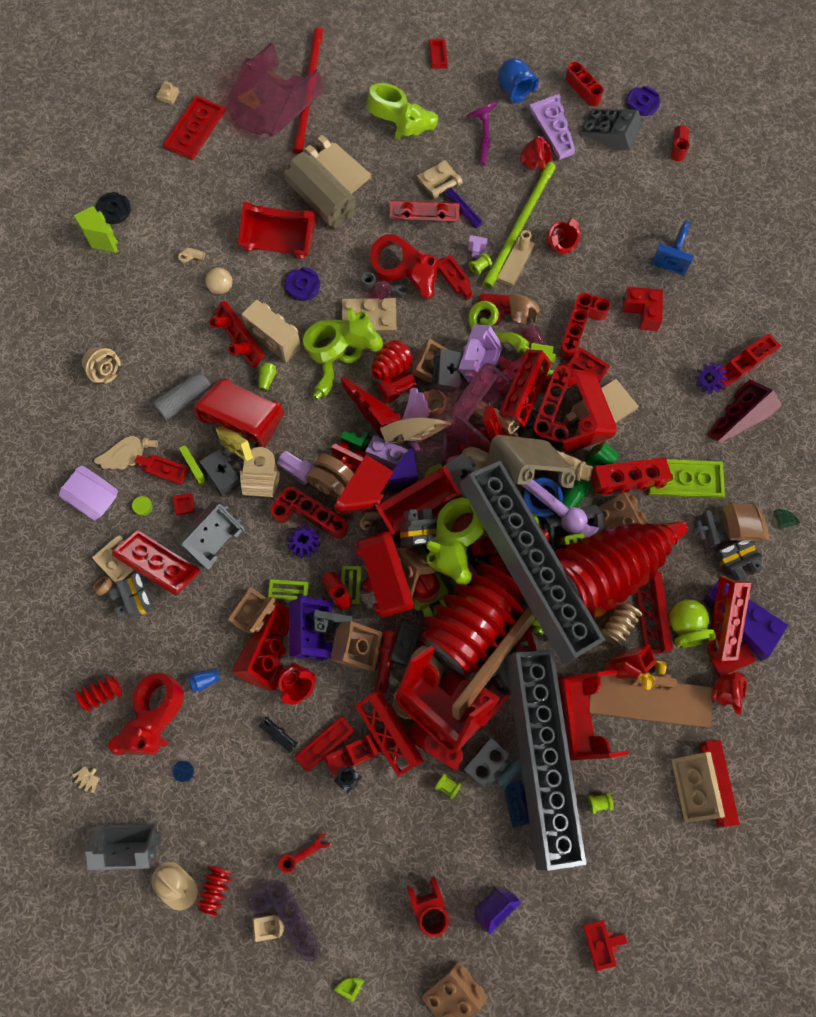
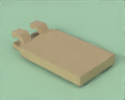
[305,135,371,194]
[563,379,639,436]

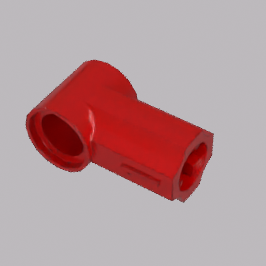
[670,125,690,162]
[377,372,417,403]
[321,571,352,610]

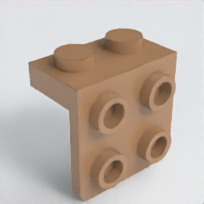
[598,492,647,530]
[396,546,435,597]
[227,587,276,633]
[422,962,488,1017]

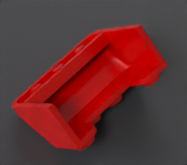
[408,672,500,772]

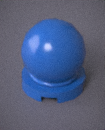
[498,58,539,103]
[522,478,563,517]

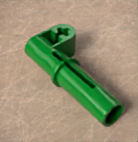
[554,442,619,514]

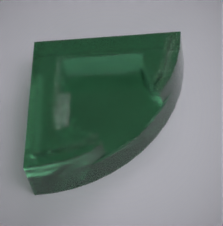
[774,509,800,529]

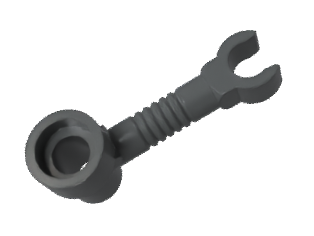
[361,272,407,298]

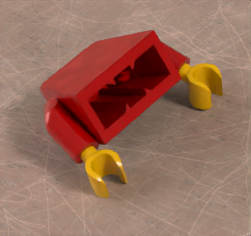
[604,644,667,690]

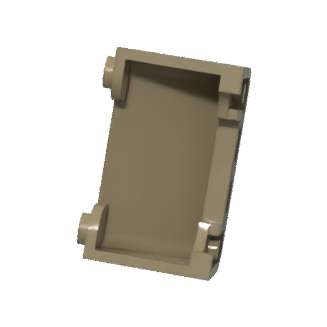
[486,435,575,488]

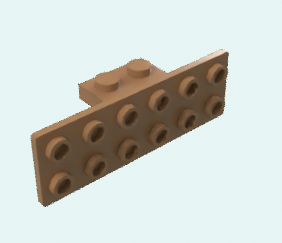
[589,672,712,728]

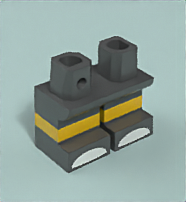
[399,508,438,547]
[714,540,763,581]
[108,572,155,618]

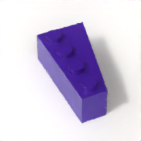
[703,580,788,661]

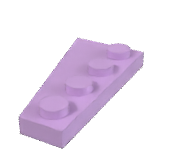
[529,94,575,160]

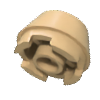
[82,347,121,384]

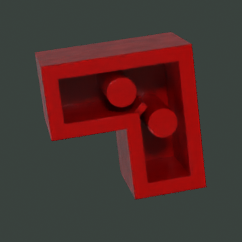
[622,286,663,331]

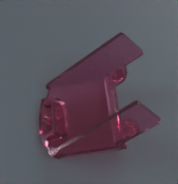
[225,43,324,137]

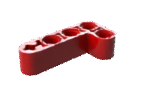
[559,293,610,361]
[534,363,572,442]
[271,486,348,539]

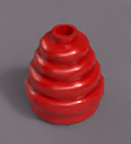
[371,340,413,380]

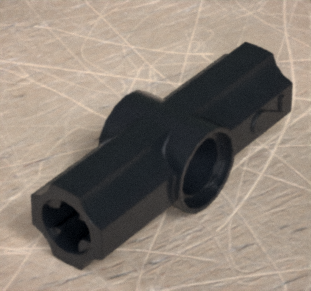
[334,765,362,794]

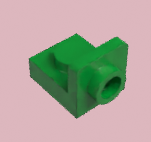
[341,430,371,451]

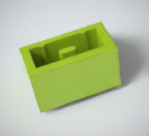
[74,206,118,253]

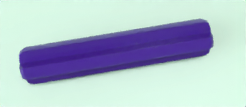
[445,187,482,228]

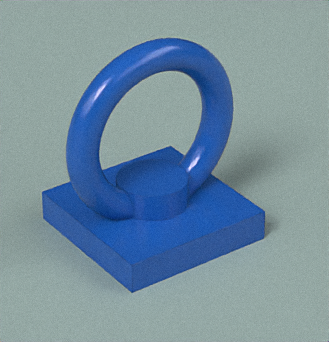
[651,221,694,276]

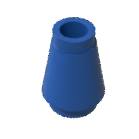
[188,669,220,692]

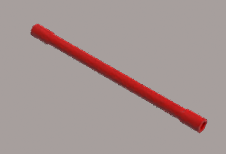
[293,27,323,154]

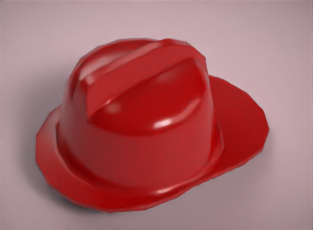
[412,573,440,603]

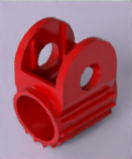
[406,876,450,938]

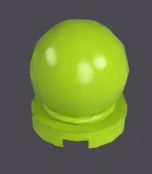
[669,600,716,648]

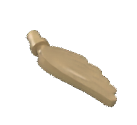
[94,436,158,470]

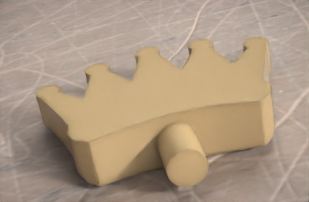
[72,767,100,793]

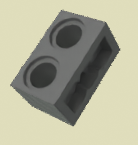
[463,738,510,788]

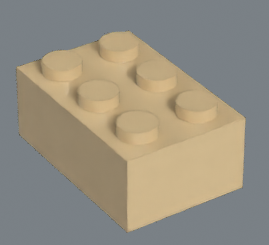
[242,300,301,363]

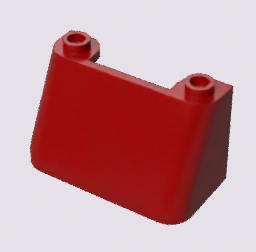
[238,202,317,259]
[193,378,284,448]

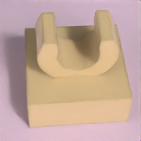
[156,81,179,105]

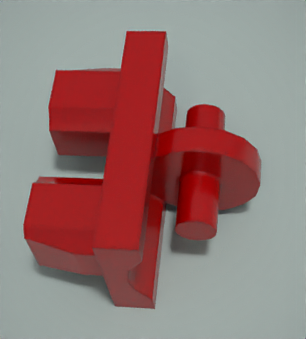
[331,441,365,472]

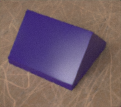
[387,448,418,492]

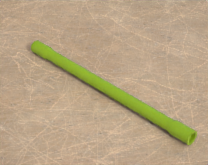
[483,162,556,289]

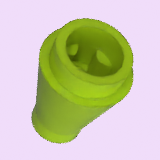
[258,362,277,391]

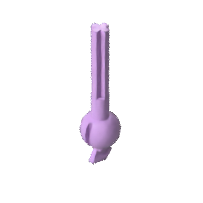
[521,479,599,538]

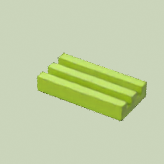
[179,445,206,485]
[555,533,585,546]
[341,565,362,606]
[267,579,309,601]

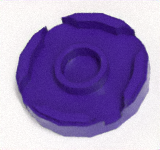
[627,86,661,116]
[285,267,320,301]

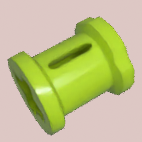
[469,252,492,276]
[435,773,462,800]
[588,791,614,814]

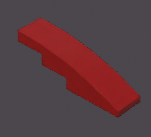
[711,333,781,390]
[324,720,408,777]

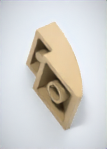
[380,418,451,444]

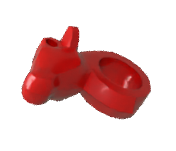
[370,234,439,300]
[108,673,184,756]

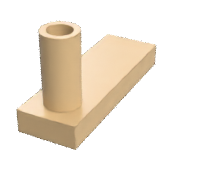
[497,230,535,288]

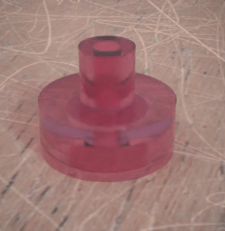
[373,281,392,300]

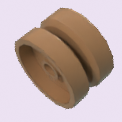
[305,454,354,500]

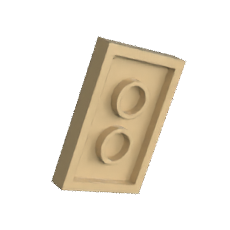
[342,298,396,333]
[671,752,725,823]

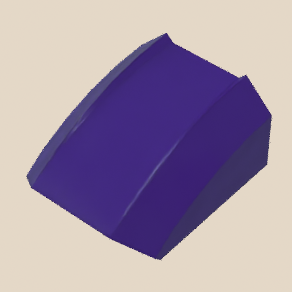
[474,887,522,935]

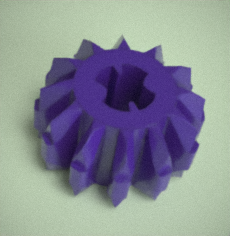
[695,362,728,394]
[287,525,320,558]

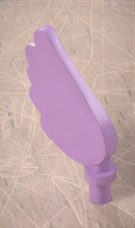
[402,388,430,453]

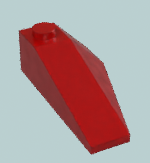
[340,376,402,440]
[232,601,289,691]

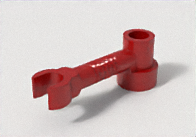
[278,833,331,873]

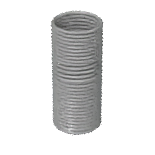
[153,371,211,421]

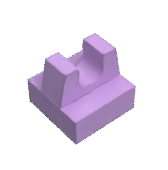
[468,235,488,259]

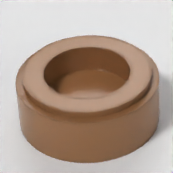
[93,576,113,596]

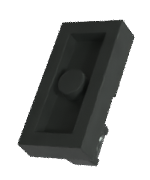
[308,610,353,633]
[389,621,421,666]

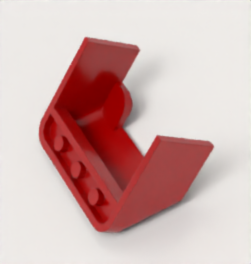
[541,369,617,454]
[334,455,393,515]
[375,466,462,535]
[354,530,414,618]
[396,646,494,753]
[557,671,629,761]

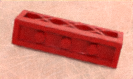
[499,349,552,427]
[636,572,673,654]
[707,576,752,661]
[355,690,424,777]
[699,740,740,828]

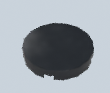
[95,192,131,224]

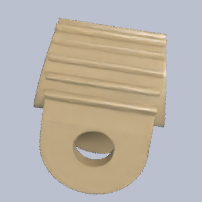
[240,447,280,497]

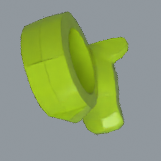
[366,83,438,141]
[303,308,383,364]
[426,498,485,585]

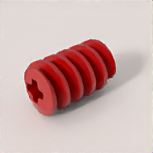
[74,673,122,712]
[194,866,234,917]

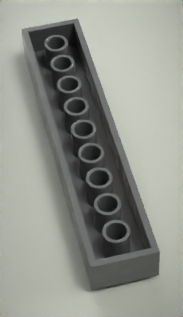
[459,460,605,664]
[506,650,586,871]

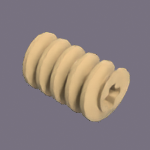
[601,603,643,647]

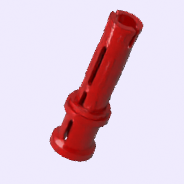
[374,631,397,693]

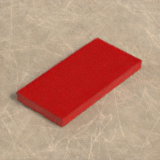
[163,95,226,161]
[112,530,200,596]

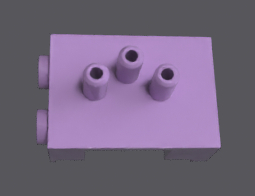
[459,325,503,390]

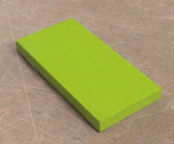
[647,458,725,499]

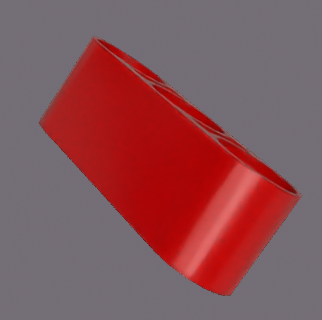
[565,62,604,107]

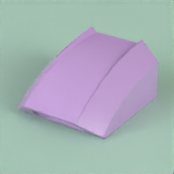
[59,465,118,521]

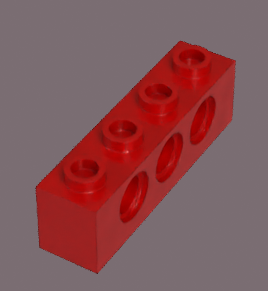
[591,457,672,496]

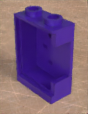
[289,595,334,661]

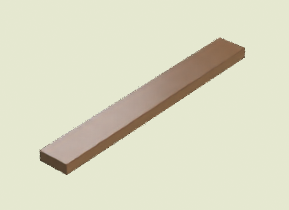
[452,606,536,720]

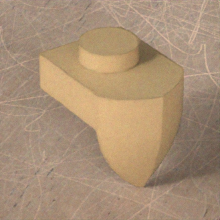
[252,914,285,942]

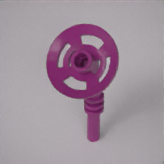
[466,102,498,166]

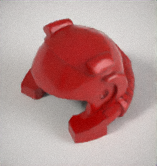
[520,136,552,170]
[545,218,581,254]
[276,662,316,705]
[711,672,747,715]

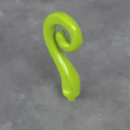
[468,301,529,354]
[313,338,363,400]

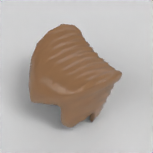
[509,293,540,324]

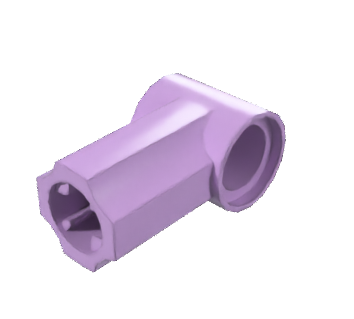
[277,451,315,485]

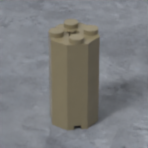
[284,152,356,228]

